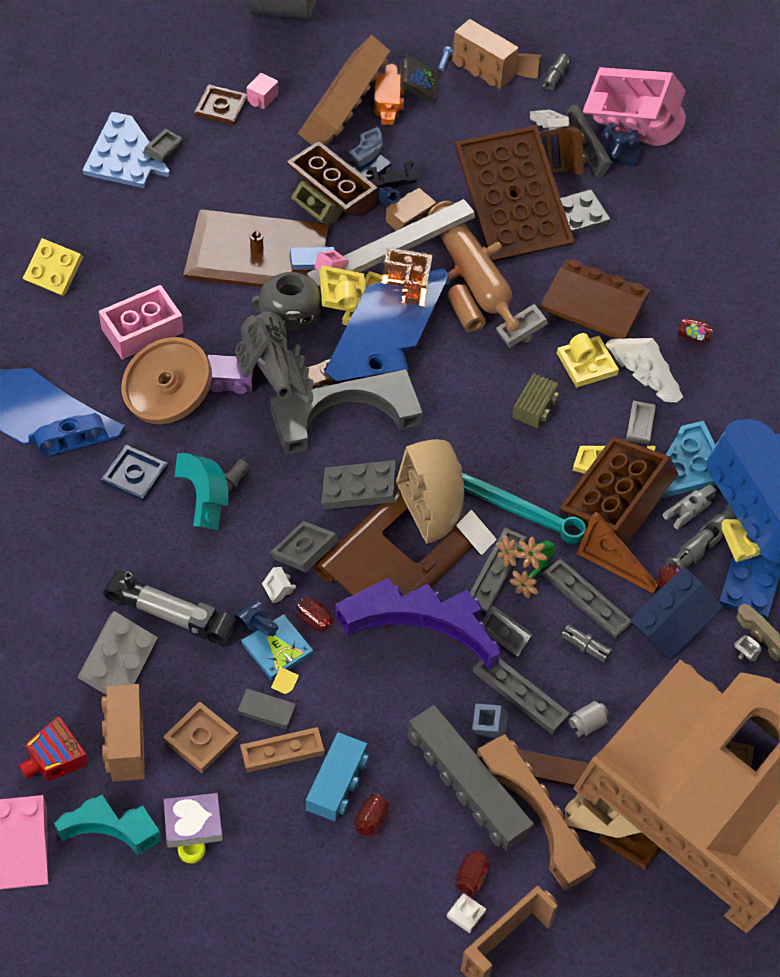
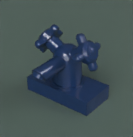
[599,123,641,167]

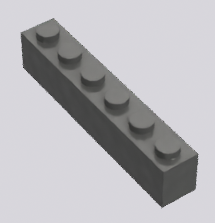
[407,705,534,851]

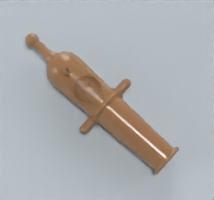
[428,201,520,332]

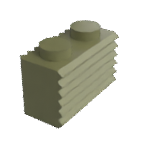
[292,181,343,225]
[512,373,560,428]

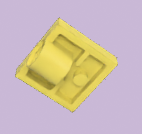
[23,238,83,296]
[319,265,366,312]
[557,333,619,388]

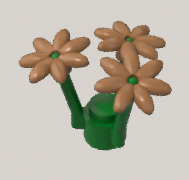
[497,535,556,599]

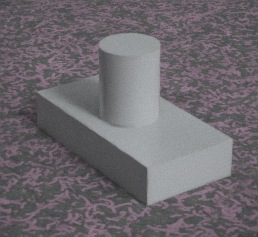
[496,304,548,348]

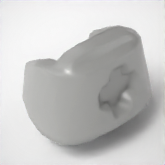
[734,635,761,662]

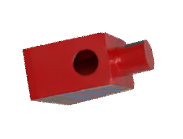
[18,717,88,782]

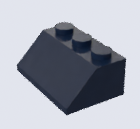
[630,567,723,661]

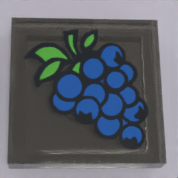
[400,53,438,103]

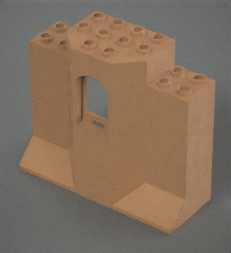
[573,660,780,933]

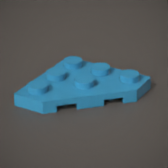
[662,421,717,498]

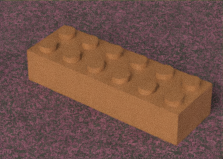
[298,34,390,146]

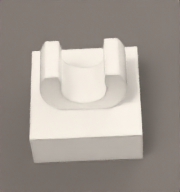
[262,567,296,603]
[447,893,486,933]

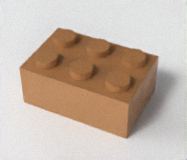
[452,19,519,89]
[102,684,145,782]

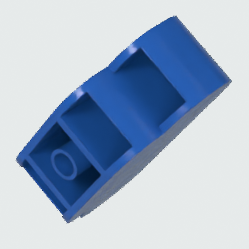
[706,419,780,564]

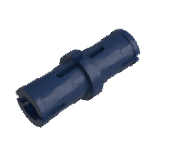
[377,187,401,204]

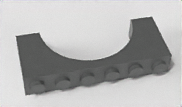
[270,369,423,455]

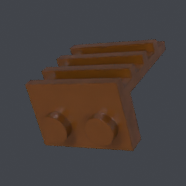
[539,126,586,175]

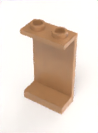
[460,885,558,977]

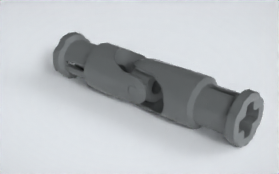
[666,504,737,574]

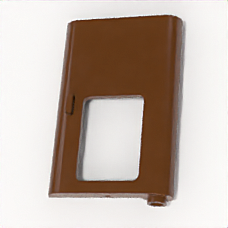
[314,489,474,630]

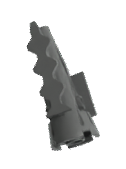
[235,311,314,404]

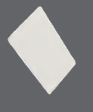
[456,510,497,555]

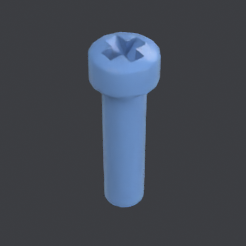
[438,46,453,71]

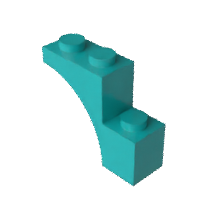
[54,795,161,855]

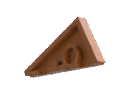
[577,512,659,594]

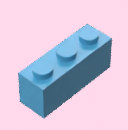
[306,732,370,822]

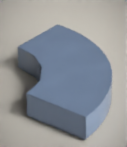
[349,127,383,167]

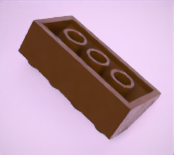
[287,141,378,216]

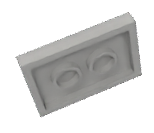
[77,611,158,695]

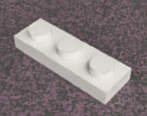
[530,110,569,130]

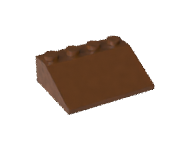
[540,259,650,339]
[559,436,678,546]

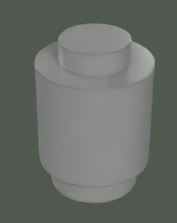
[569,701,609,737]

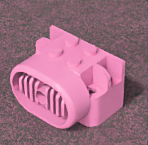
[583,67,686,146]

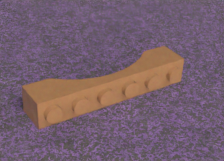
[477,734,596,891]

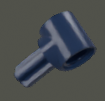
[234,600,279,637]

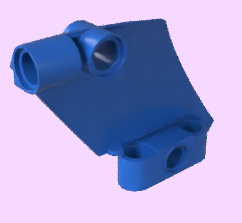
[324,269,450,382]
[0,368,125,456]

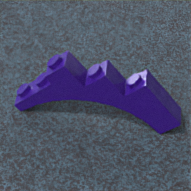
[335,578,501,670]

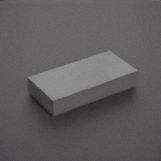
[626,401,656,445]

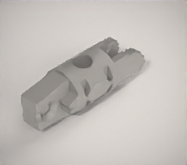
[662,484,716,530]

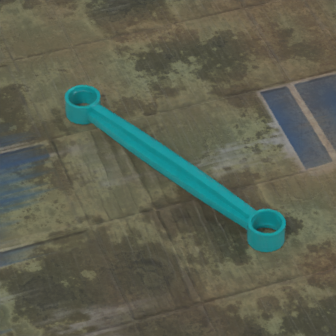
[462,472,586,544]

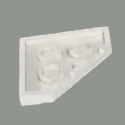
[605,338,683,402]

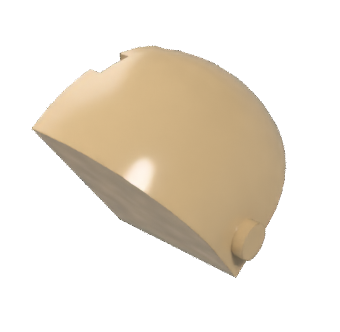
[396,439,464,544]

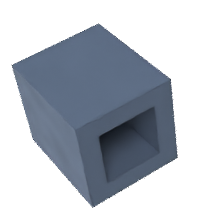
[472,704,508,738]

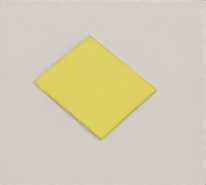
[271,667,299,694]

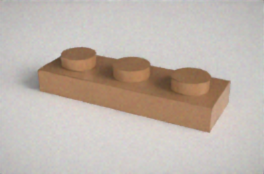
[240,727,324,773]

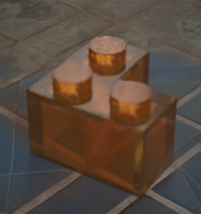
[382,248,432,306]

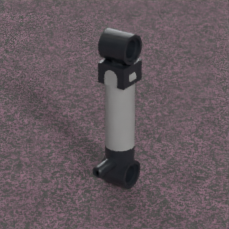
[103,570,239,647]

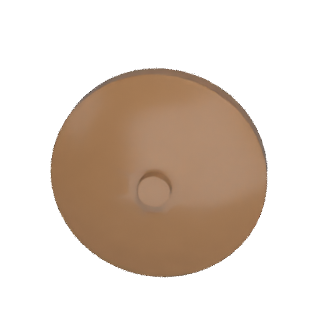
[121,337,212,424]

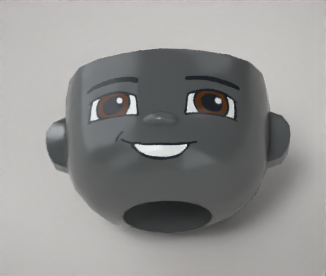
[252,272,322,332]

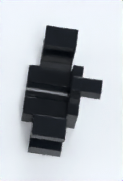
[366,161,418,188]

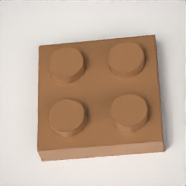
[163,702,239,773]

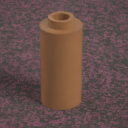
[447,285,486,333]

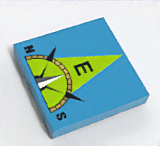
[242,614,313,680]

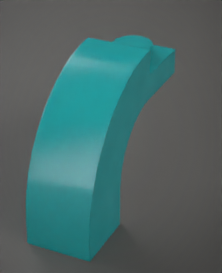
[175,453,228,530]

